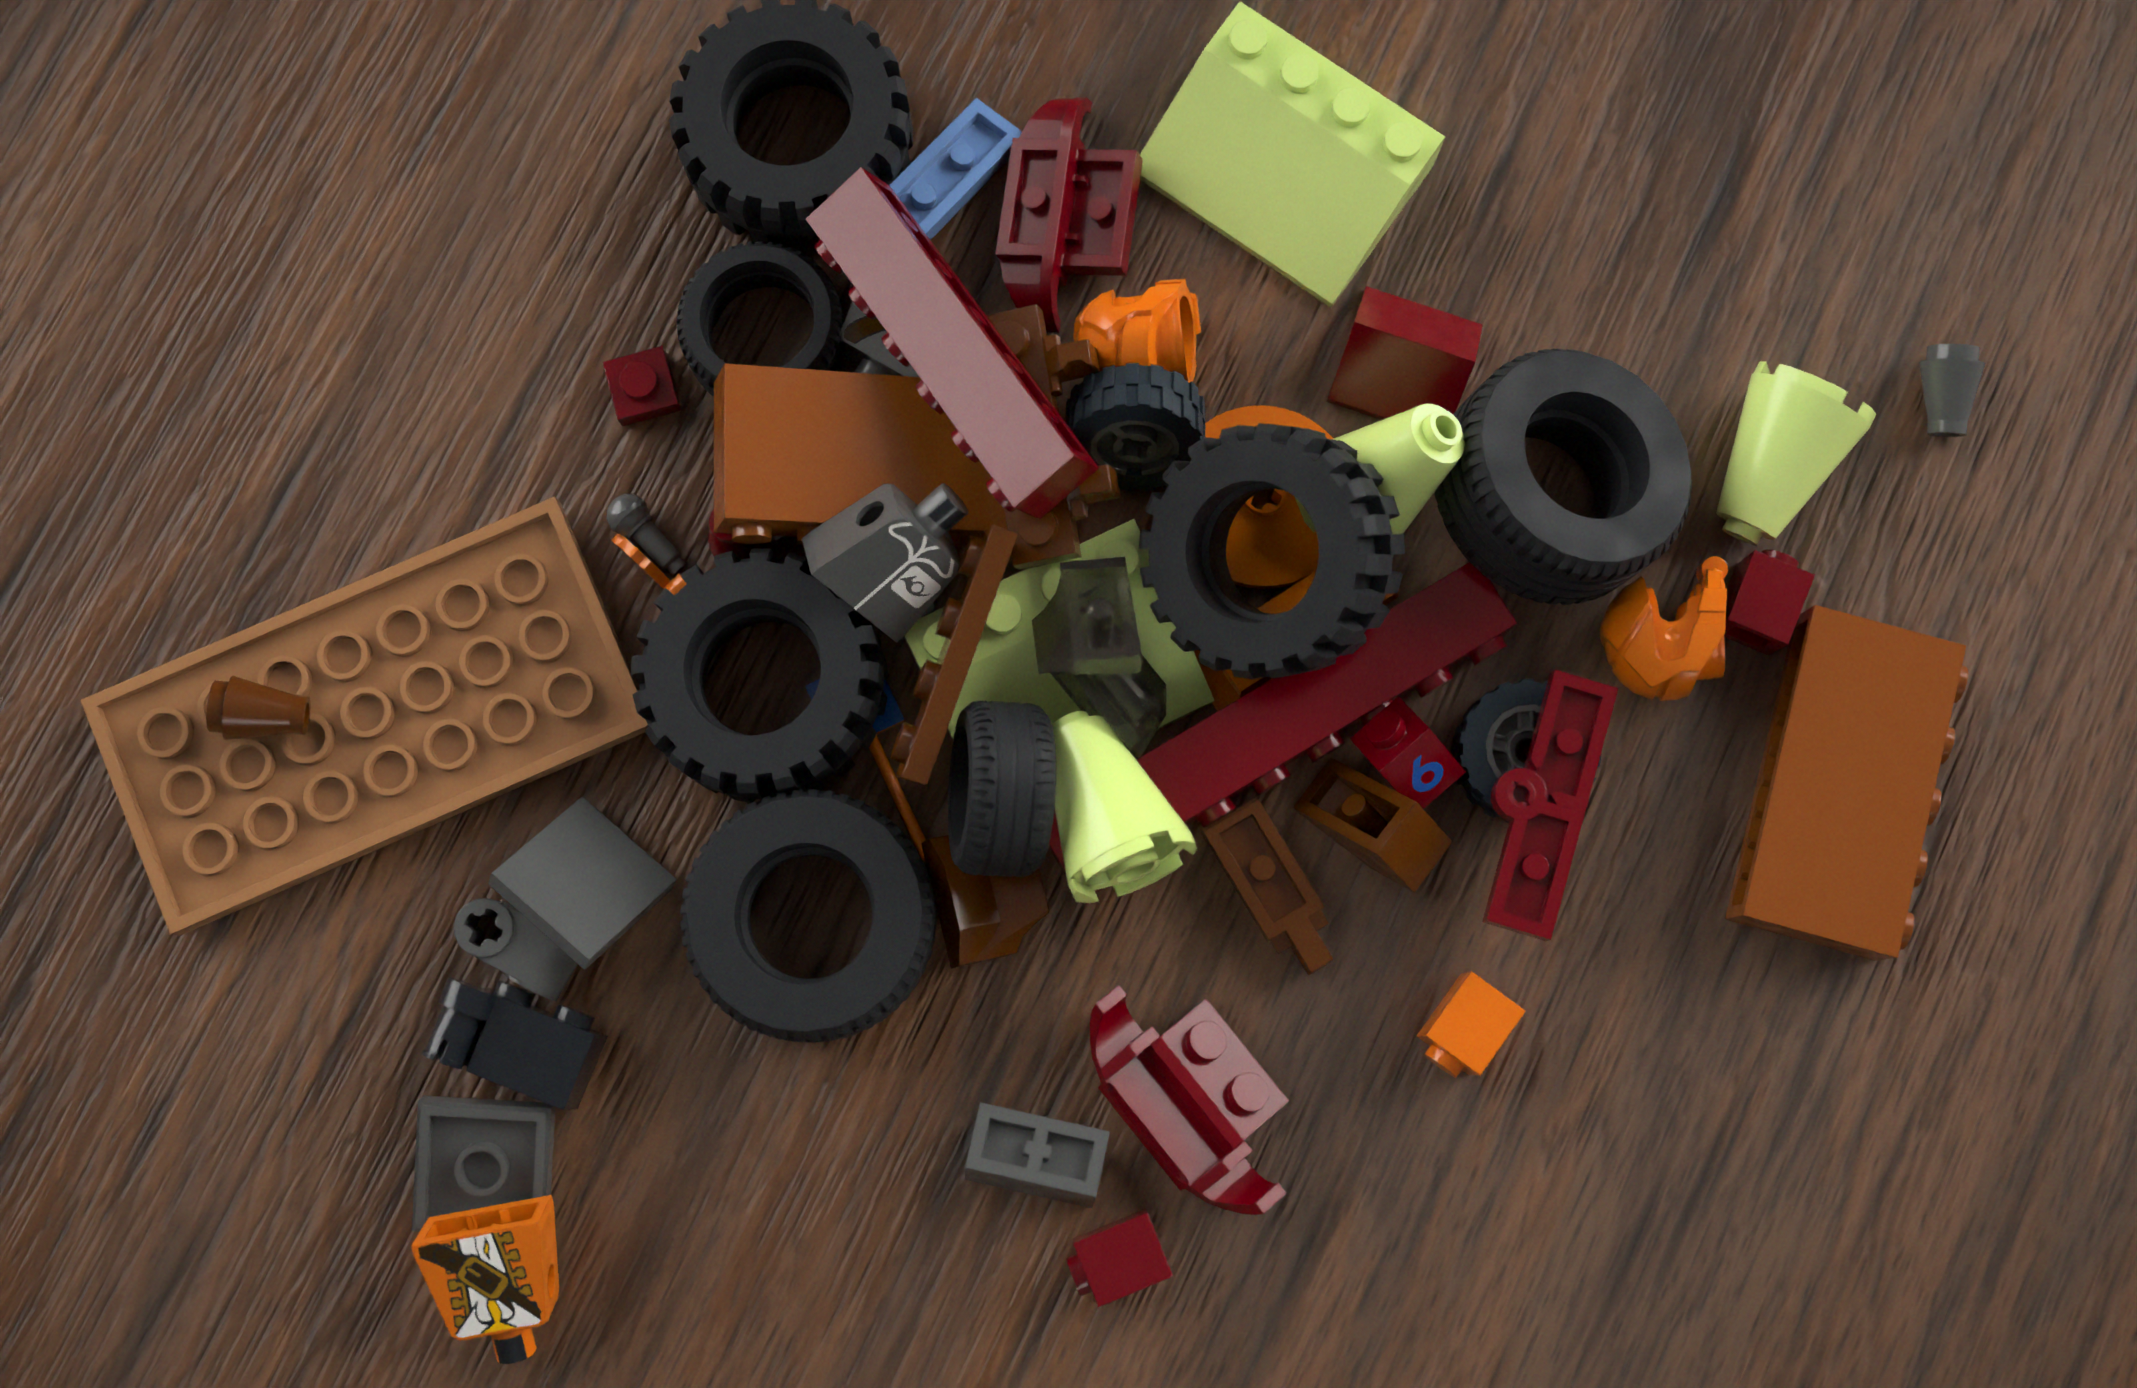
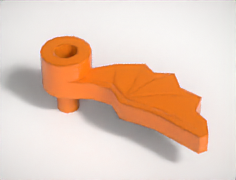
[611,533,687,596]

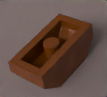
[921,835,1049,969]

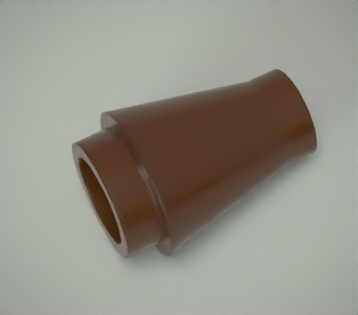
[206,676,311,740]

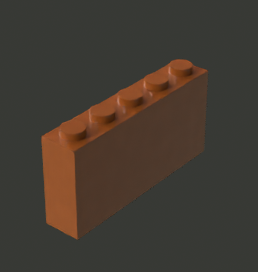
[714,363,1011,555]
[1725,605,1968,961]

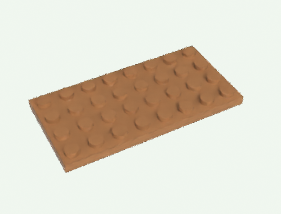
[80,496,648,936]

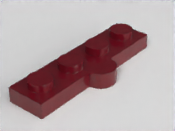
[1482,670,1619,941]

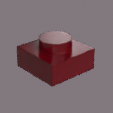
[603,346,682,427]

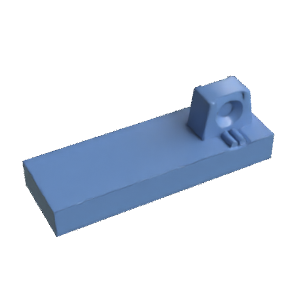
[889,98,1022,239]

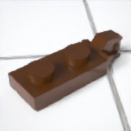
[1201,797,1334,975]

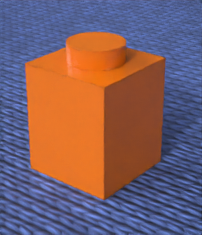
[1417,971,1526,1078]

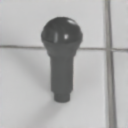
[606,493,687,576]

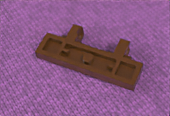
[987,304,1120,570]

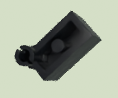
[421,977,608,1110]

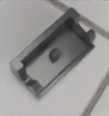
[965,1102,1110,1208]

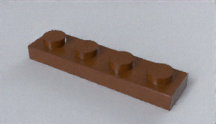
[890,525,1018,786]

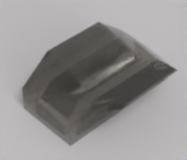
[1032,557,1142,675]
[1047,621,1167,759]

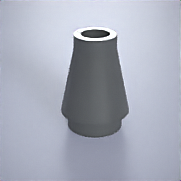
[1919,344,1985,437]

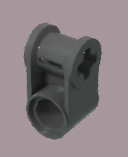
[454,898,578,1002]

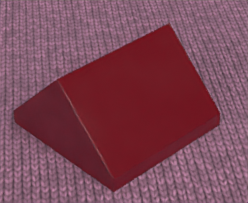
[1326,286,1483,420]

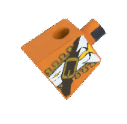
[411,1195,559,1364]

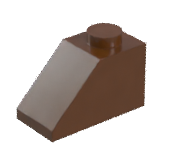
[1293,758,1453,893]

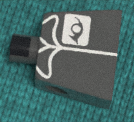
[802,483,968,642]

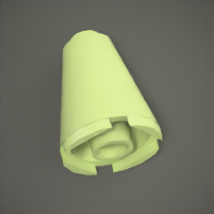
[1716,361,1876,546]
[1295,404,1465,534]
[1052,711,1197,903]

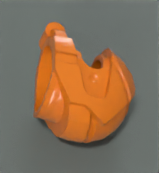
[1073,279,1201,383]
[1600,556,1728,701]

